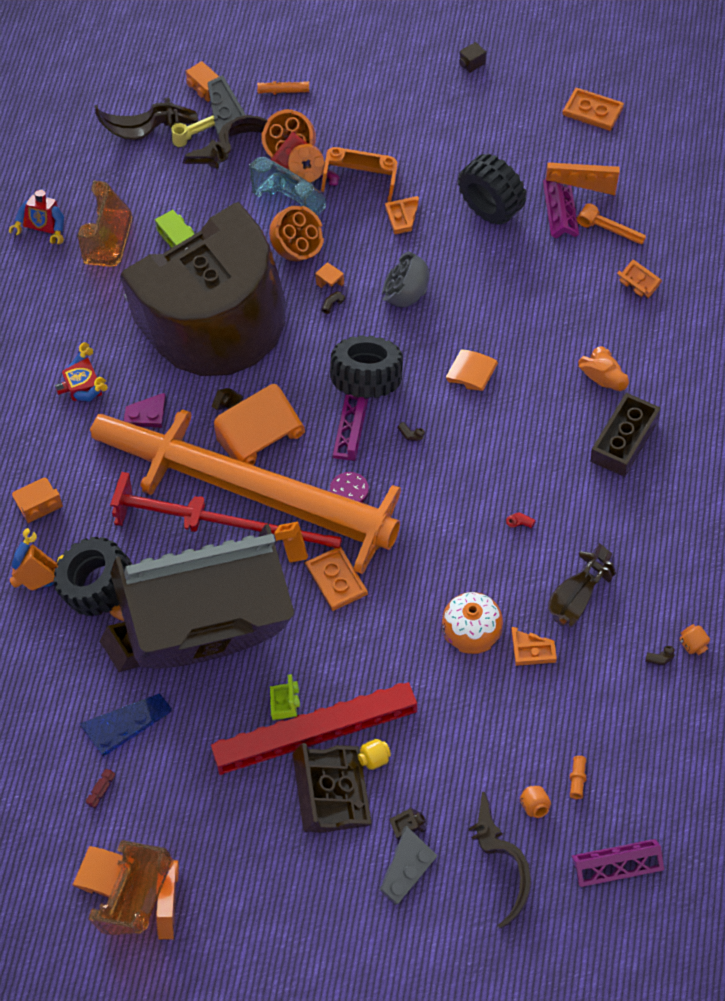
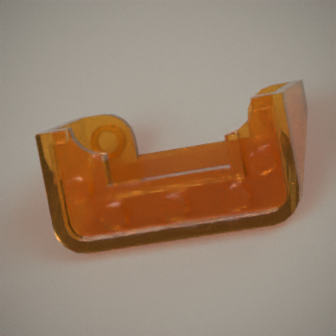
[78,180,132,267]
[88,840,173,935]

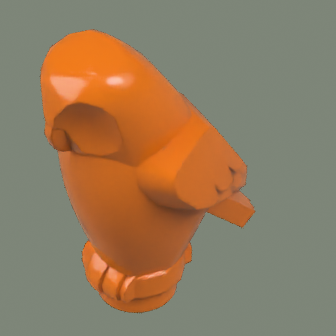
[578,346,629,391]

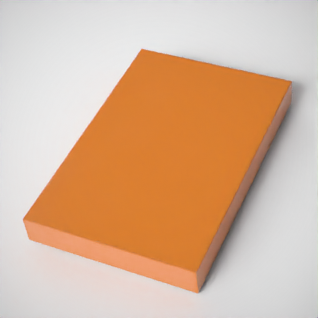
[562,87,624,131]
[305,547,368,611]

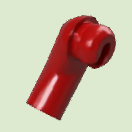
[506,512,536,529]

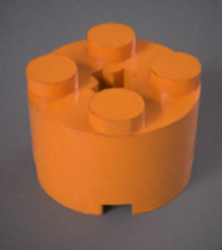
[288,144,325,183]

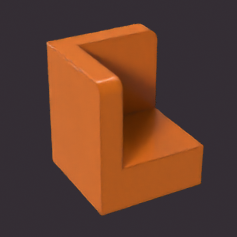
[315,262,344,288]

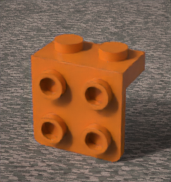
[12,478,63,523]

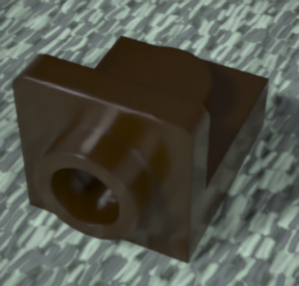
[211,388,243,410]
[389,808,426,840]

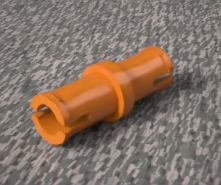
[569,756,587,800]

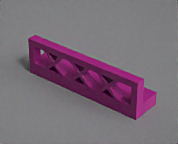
[543,179,579,239]
[333,395,369,461]
[572,839,664,887]

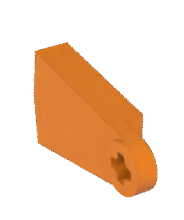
[157,860,179,939]

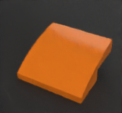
[446,349,498,391]
[72,846,130,900]

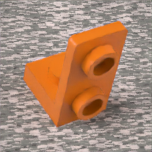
[274,521,308,562]

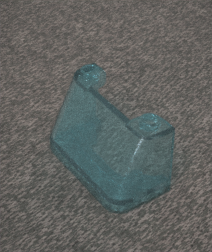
[249,157,326,216]

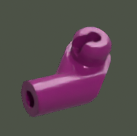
[320,170,340,186]

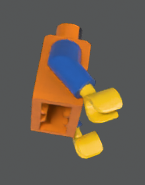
[10,528,64,590]

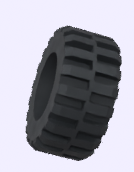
[458,154,527,224]
[330,335,403,399]
[54,537,133,616]

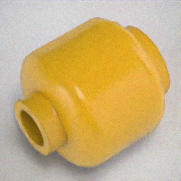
[358,739,391,770]

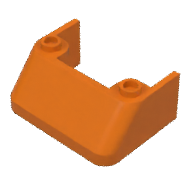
[321,147,397,203]

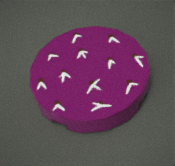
[330,472,369,503]

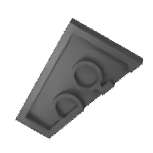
[207,75,246,136]
[380,826,438,905]

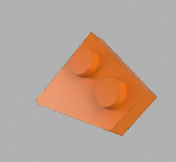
[385,196,419,235]
[511,627,557,666]

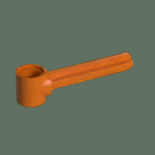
[577,203,646,244]

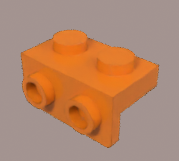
[617,259,662,299]

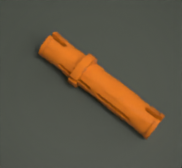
[257,81,309,95]

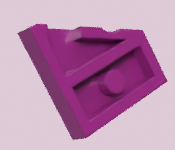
[124,393,166,428]

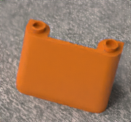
[214,384,305,465]

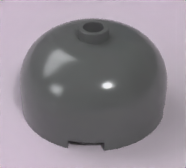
[382,251,430,308]

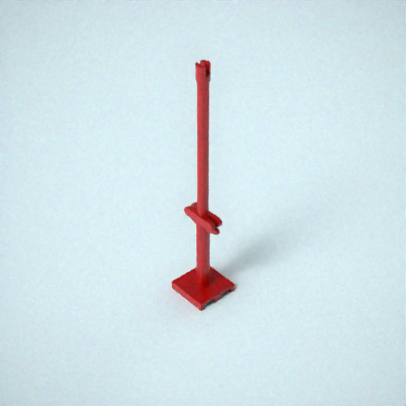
[110,472,342,549]

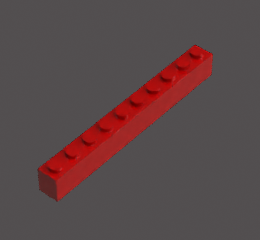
[211,682,417,775]

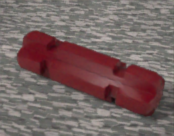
[86,769,115,808]

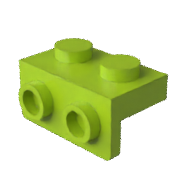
[270,674,300,720]

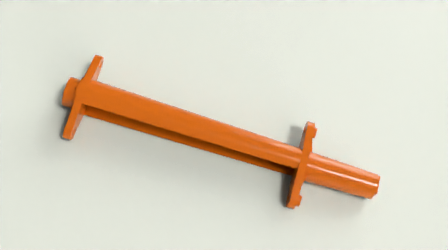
[90,409,401,574]

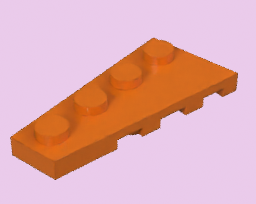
[546,163,620,195]

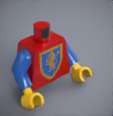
[9,190,65,244]
[55,342,108,402]

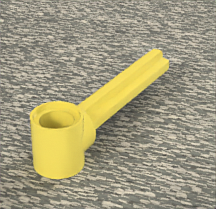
[171,116,215,147]

